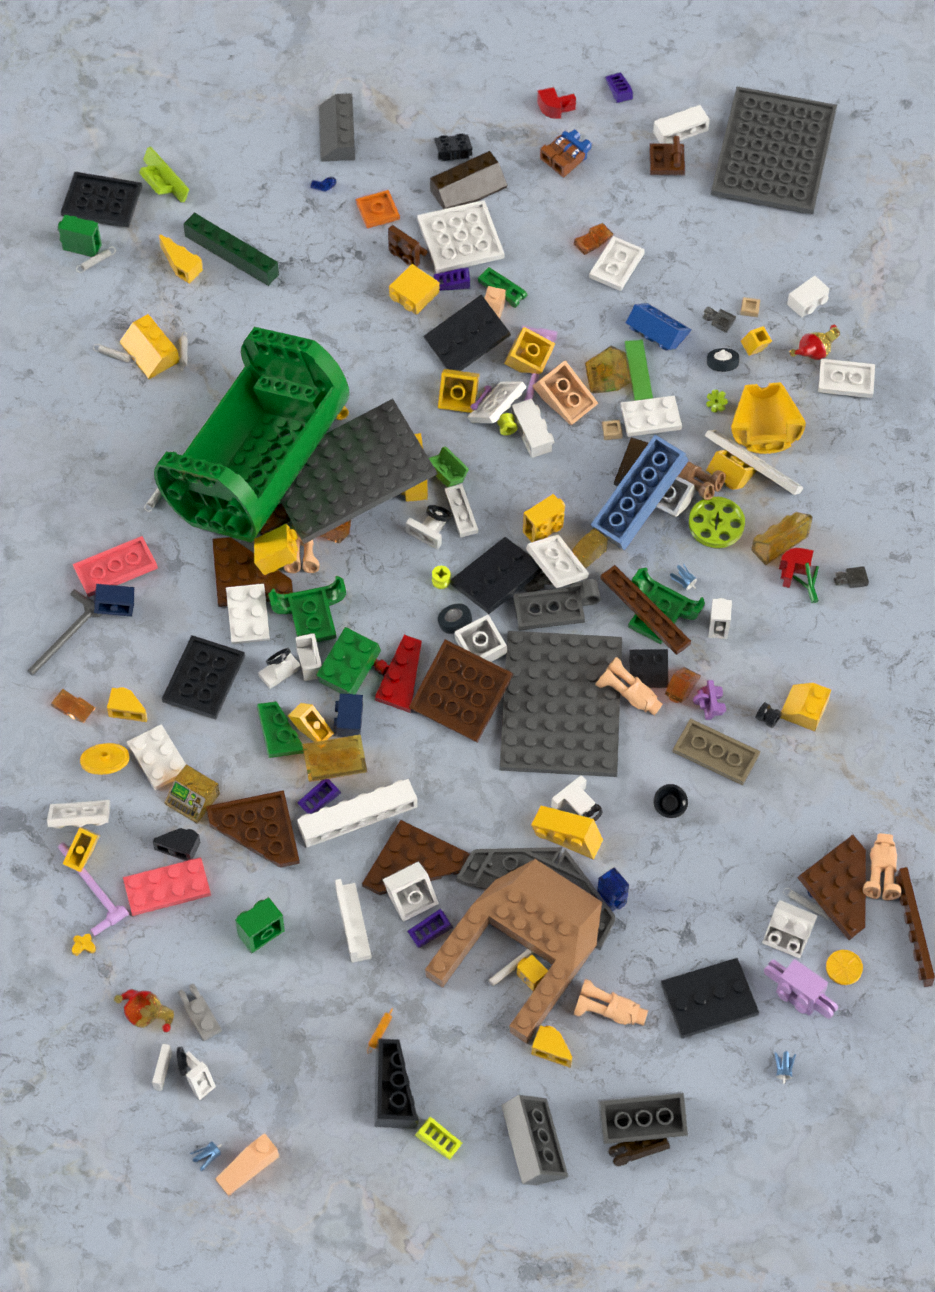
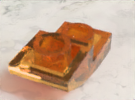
[573,223,613,255]

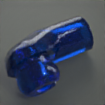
[310,176,337,192]

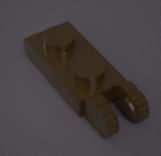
[608,1138,670,1167]

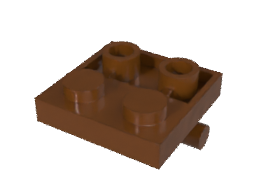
[649,136,685,175]
[388,224,428,267]

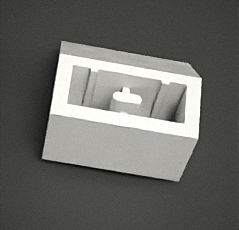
[762,900,817,958]

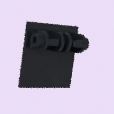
[434,133,473,161]
[629,649,669,688]

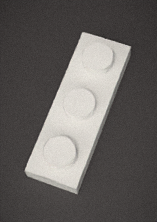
[444,484,478,538]

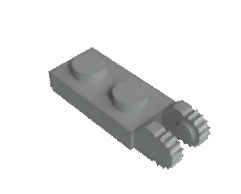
[178,984,222,1041]

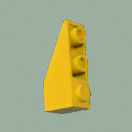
[159,234,203,284]

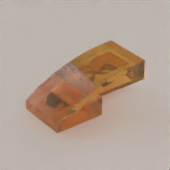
[51,688,95,723]

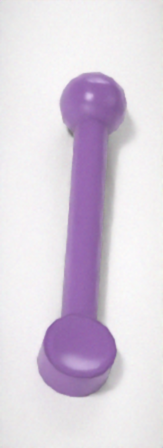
[471,385,492,410]

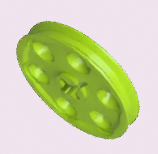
[689,496,745,548]

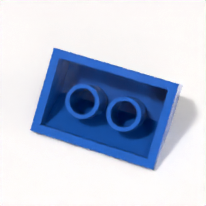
[626,303,692,351]

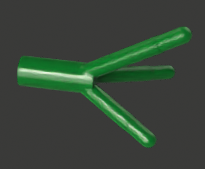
[793,563,819,603]

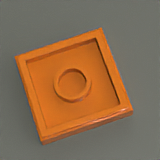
[356,190,400,229]

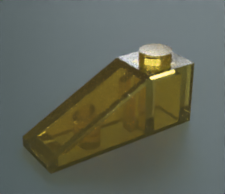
[571,528,608,569]

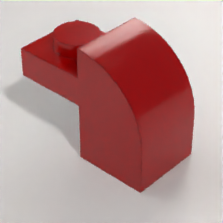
[537,87,576,119]
[779,548,814,588]

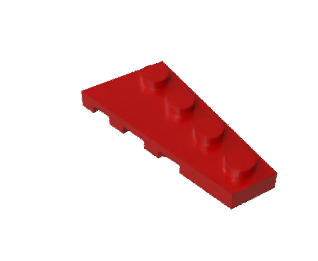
[375,635,422,713]

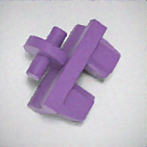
[693,680,726,720]

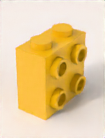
[389,264,439,315]
[523,494,565,542]
[254,524,298,575]

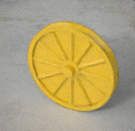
[826,950,863,985]

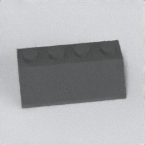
[319,93,355,161]
[598,1092,688,1144]
[501,1095,569,1185]

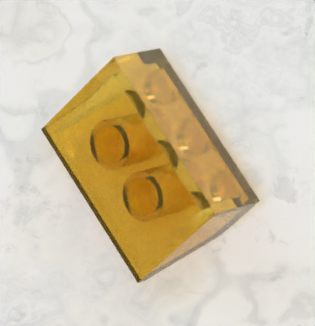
[751,512,813,566]
[302,734,367,782]

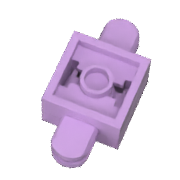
[764,959,838,1019]

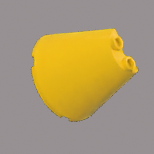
[731,382,806,454]

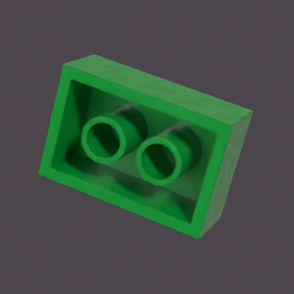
[316,627,381,694]

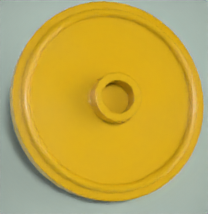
[80,743,130,775]

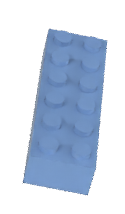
[591,435,689,551]

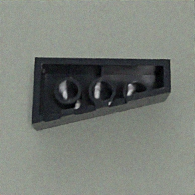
[374,1038,419,1129]

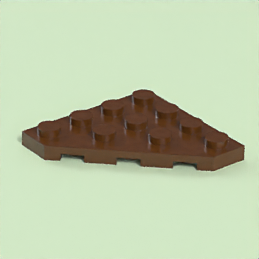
[212,537,293,607]
[206,790,300,868]
[362,820,470,895]
[797,835,866,940]

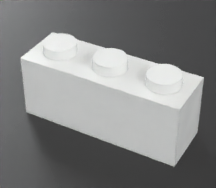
[653,105,710,144]
[511,399,554,458]

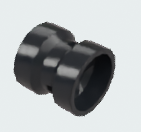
[755,702,782,728]

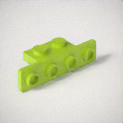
[139,147,189,203]

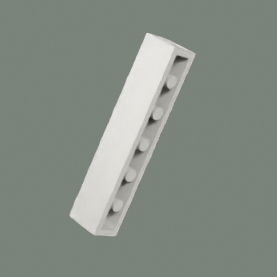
[297,779,418,848]

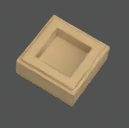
[740,297,760,317]
[602,420,623,440]

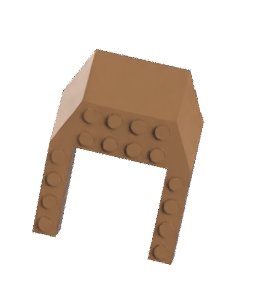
[425,859,602,1044]

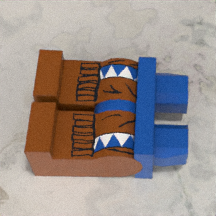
[540,129,592,178]

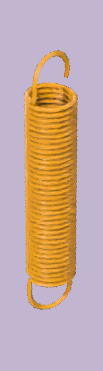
[367,1008,393,1054]

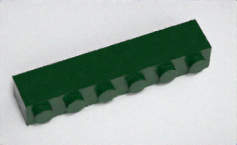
[183,212,279,286]

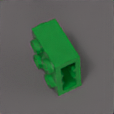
[57,215,102,257]

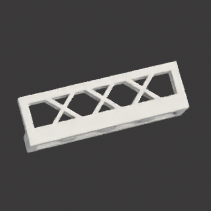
[335,879,372,963]

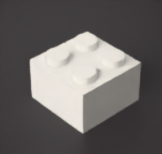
[455,615,507,662]

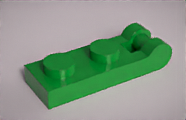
[478,267,528,308]

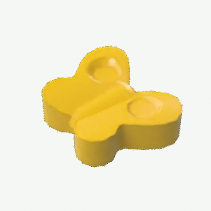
[72,934,96,956]

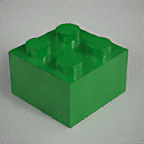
[235,897,285,953]

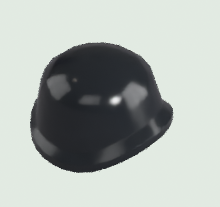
[653,784,688,818]

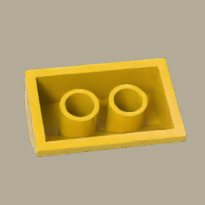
[120,314,179,379]

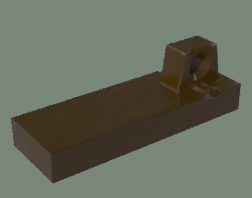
[614,437,648,486]

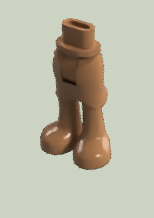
[677,461,726,500]

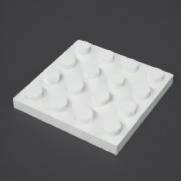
[417,200,504,274]

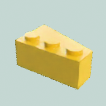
[531,805,603,860]

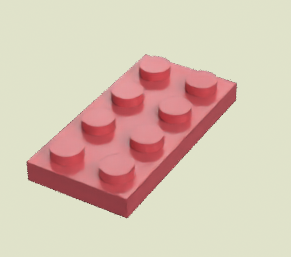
[73,536,158,597]
[123,857,211,916]

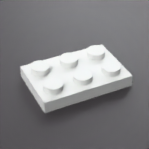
[589,236,645,291]
[818,359,875,398]
[467,382,526,423]
[621,396,682,437]
[526,534,589,588]
[226,584,270,644]
[127,724,190,790]
[47,800,110,829]

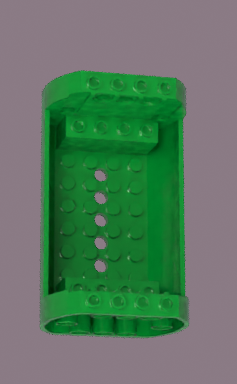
[154,326,350,543]

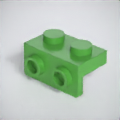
[429,446,469,487]

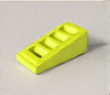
[415,1117,462,1160]

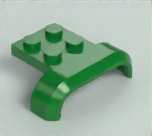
[628,567,705,645]
[269,576,347,642]

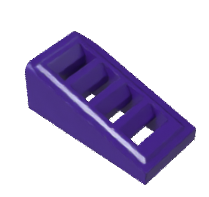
[605,72,633,103]
[434,267,470,291]
[297,776,341,814]
[407,908,454,948]

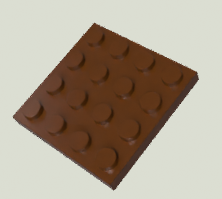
[409,639,514,743]

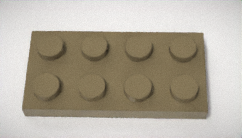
[673,718,761,786]

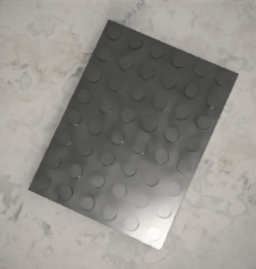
[711,86,837,214]
[281,399,437,544]
[499,631,622,777]

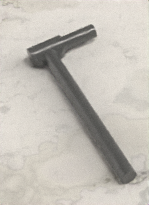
[28,589,103,675]

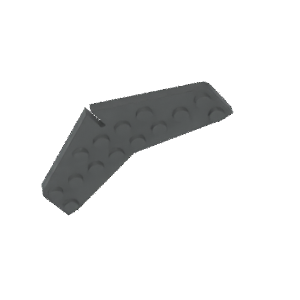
[456,847,615,950]

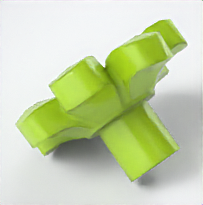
[706,389,728,413]

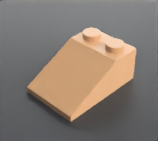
[532,360,599,425]

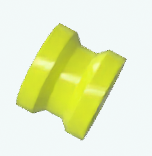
[496,413,518,436]
[432,565,451,589]

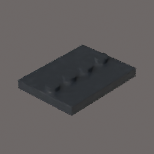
[61,171,142,228]
[423,294,511,371]
[450,537,542,614]
[162,635,245,720]
[660,958,759,1039]

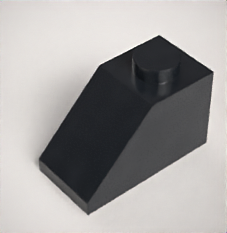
[153,828,201,861]

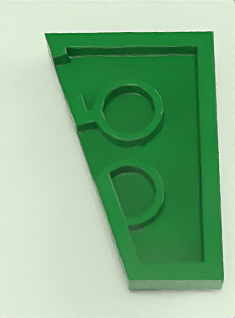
[257,701,308,758]

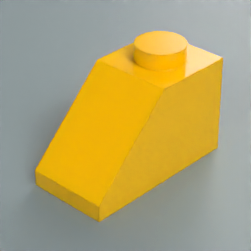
[107,687,148,722]
[288,703,334,746]
[62,827,100,872]
[531,1025,573,1068]

